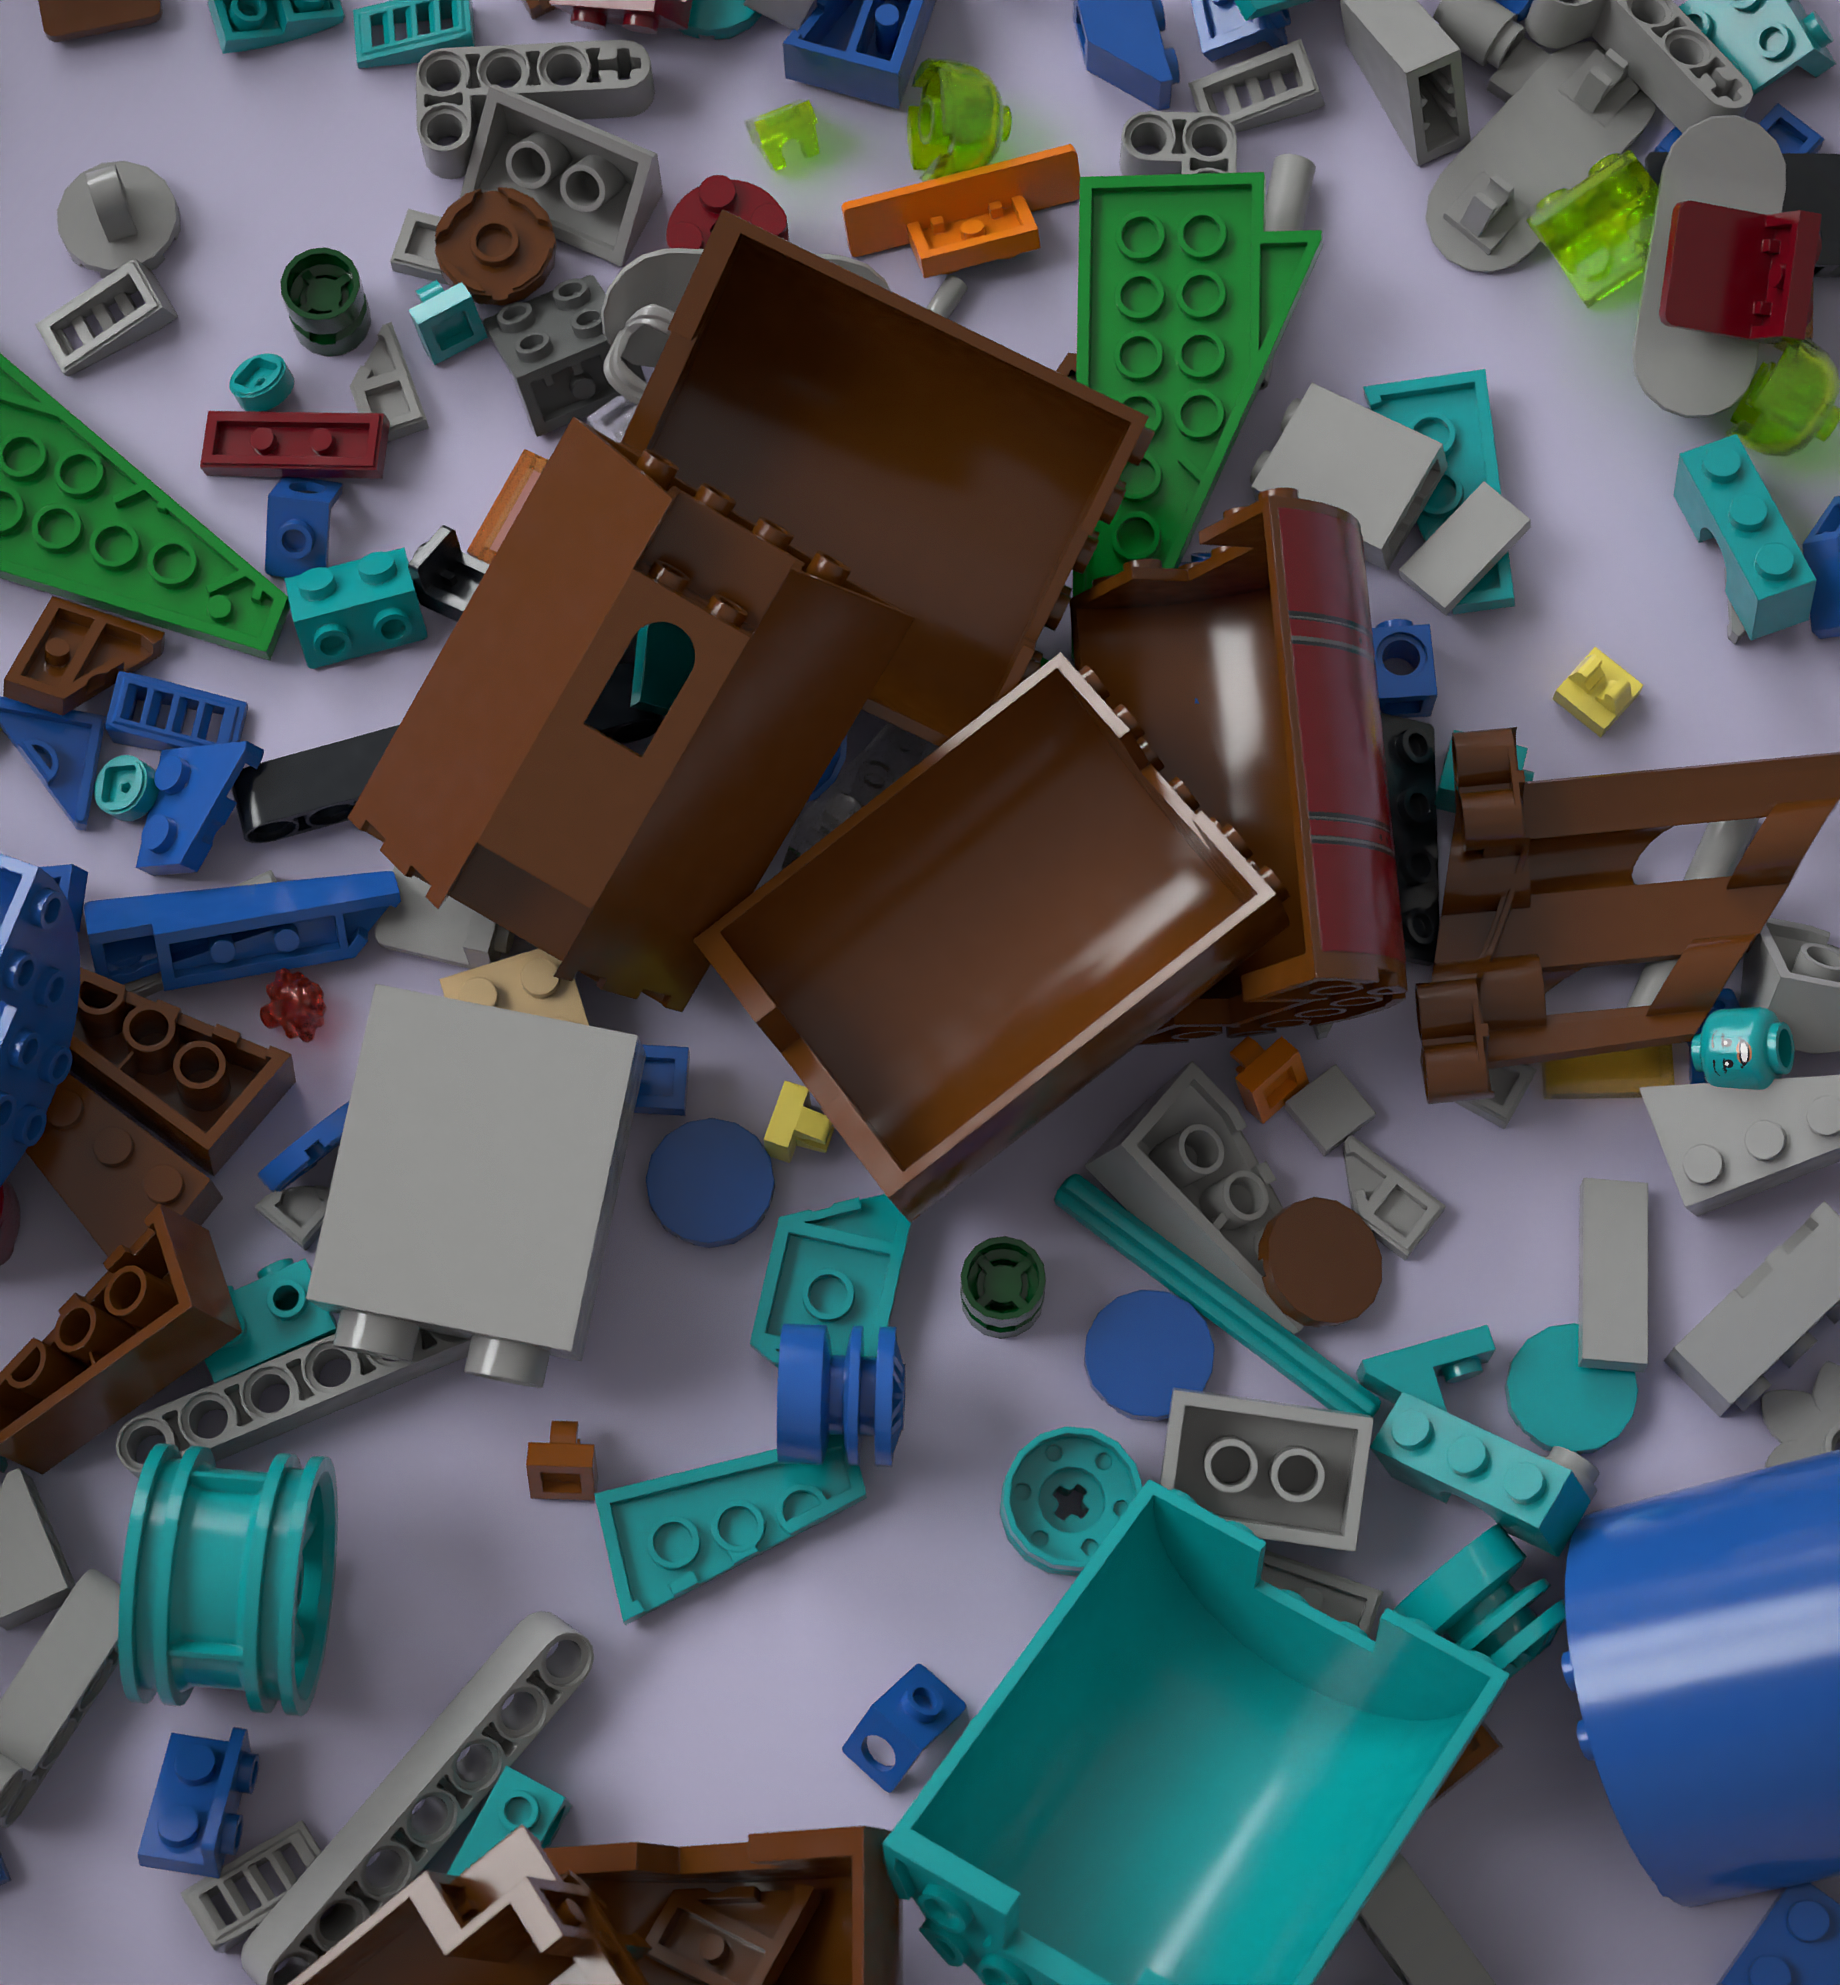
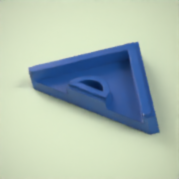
[0,696,106,831]

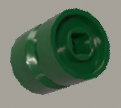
[280,247,371,357]
[960,1236,1046,1339]

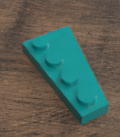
[1363,369,1515,615]
[594,1435,867,1626]

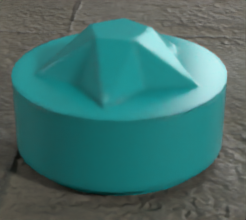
[229,354,294,412]
[94,755,159,821]

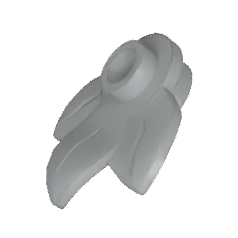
[1760,1361,1840,1468]

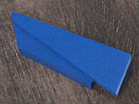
[84,871,401,991]

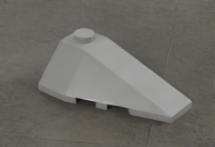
[1740,918,1840,1054]
[1084,1061,1304,1334]

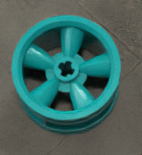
[118,1443,338,1716]

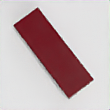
[200,411,390,479]

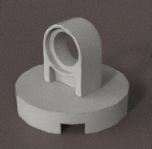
[57,161,180,278]

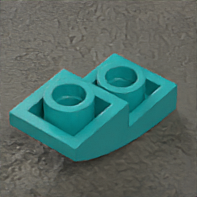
[208,0,345,54]

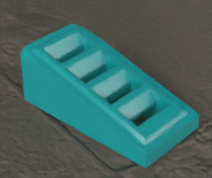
[353,0,476,68]

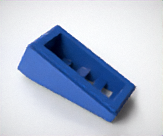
[105,671,249,751]

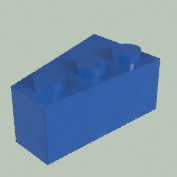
[783,0,936,109]

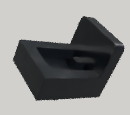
[408,525,490,622]

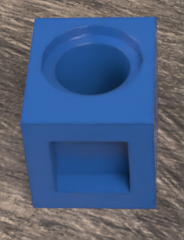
[1372,619,1438,718]

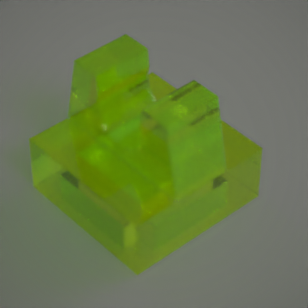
[744,99,820,171]

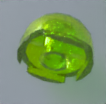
[907,58,1012,181]
[1726,337,1840,456]

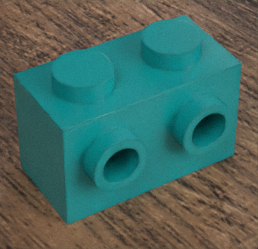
[204,1258,337,1383]

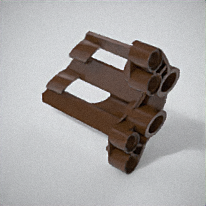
[1415,727,1840,1104]

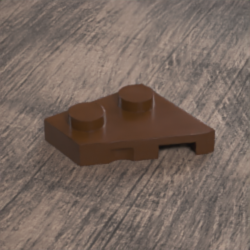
[645,1883,824,1985]

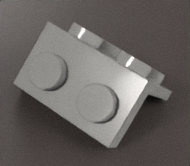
[375,866,515,969]

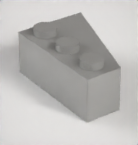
[1639,1075,1840,1217]

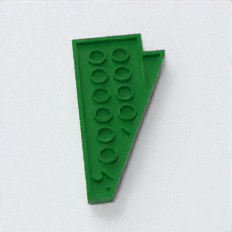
[1071,172,1323,664]
[0,353,291,661]

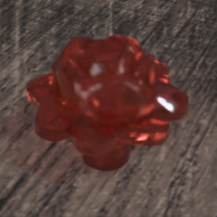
[260,968,327,1043]

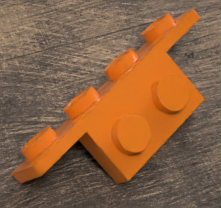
[841,144,1080,279]

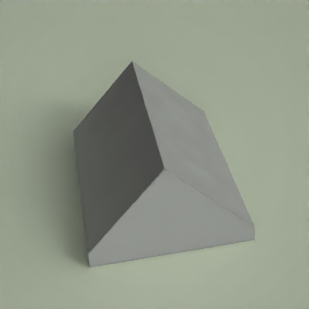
[460,84,663,266]

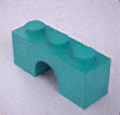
[1673,434,1817,640]
[1370,1392,1591,1558]

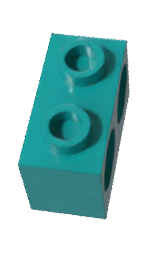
[447,1766,572,1876]

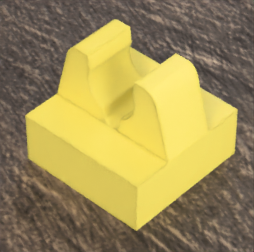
[1553,647,1644,738]
[763,1080,835,1163]

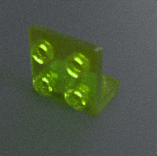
[1526,150,1659,308]

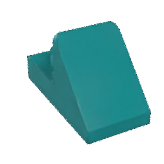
[1356,1324,1496,1412]

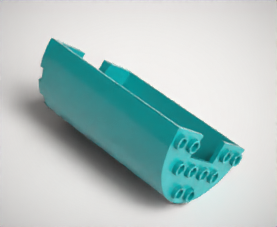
[883,1479,1510,1985]

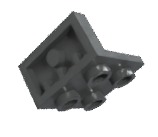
[483,275,647,437]

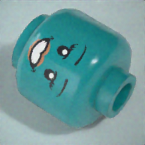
[1691,1007,1794,1090]

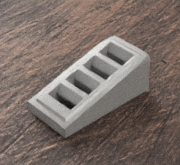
[1188,39,1325,133]
[35,258,178,377]
[181,1820,322,1954]

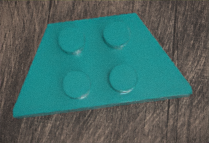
[750,1194,913,1368]

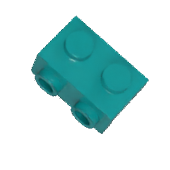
[284,547,428,669]

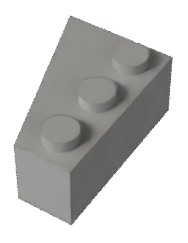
[1663,1201,1840,1417]

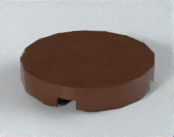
[435,187,557,306]
[1258,1197,1382,1328]

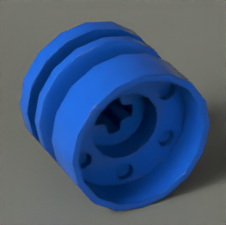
[777,1324,906,1467]

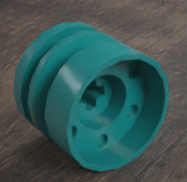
[1000,1426,1143,1576]
[1393,1523,1566,1681]

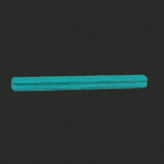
[1053,1174,1381,1418]

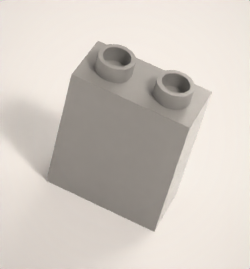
[306,984,646,1388]

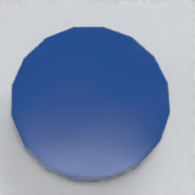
[257,1101,349,1192]
[645,1118,775,1248]
[1084,1289,1214,1421]

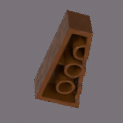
[69,967,296,1176]
[25,1073,223,1257]
[0,1203,242,1475]

